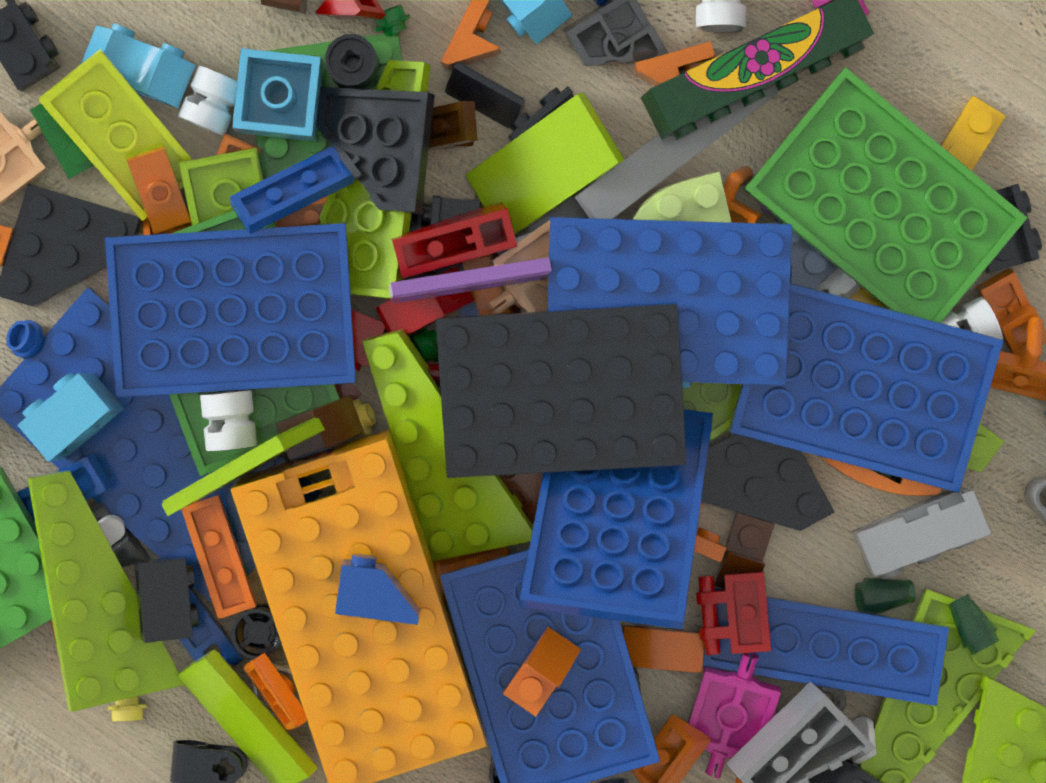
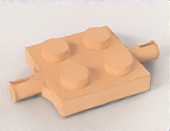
[0,111,47,206]
[487,220,550,314]

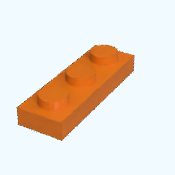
[182,494,257,619]

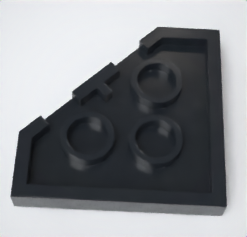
[316,87,435,214]
[0,184,142,307]
[701,434,835,531]

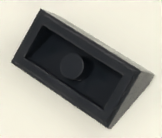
[445,62,525,128]

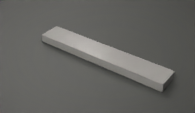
[574,86,778,219]

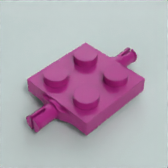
[687,653,781,778]

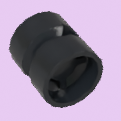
[325,34,380,89]
[231,603,282,660]

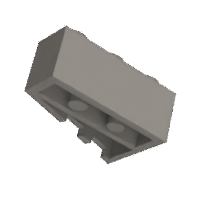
[851,487,992,580]
[726,681,875,783]

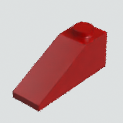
[391,202,517,278]

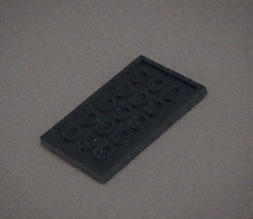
[436,303,687,478]

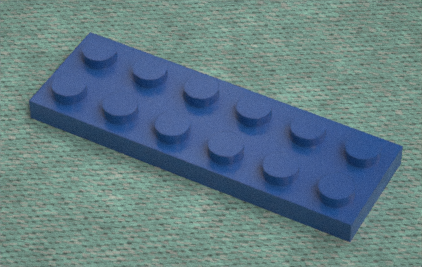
[703,588,949,706]

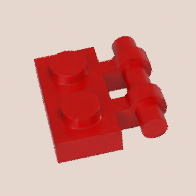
[696,571,772,655]

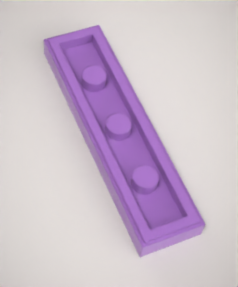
[389,257,552,304]

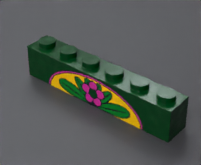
[641,0,874,140]

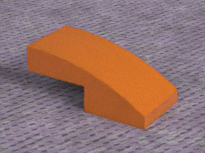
[975,268,1046,356]
[623,625,704,673]

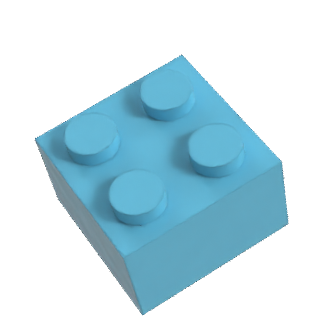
[232,48,325,142]
[17,372,124,462]

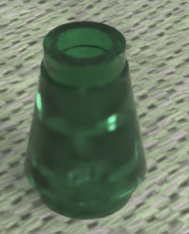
[854,578,915,614]
[948,594,999,655]

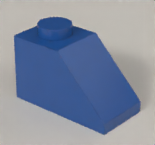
[335,554,420,625]

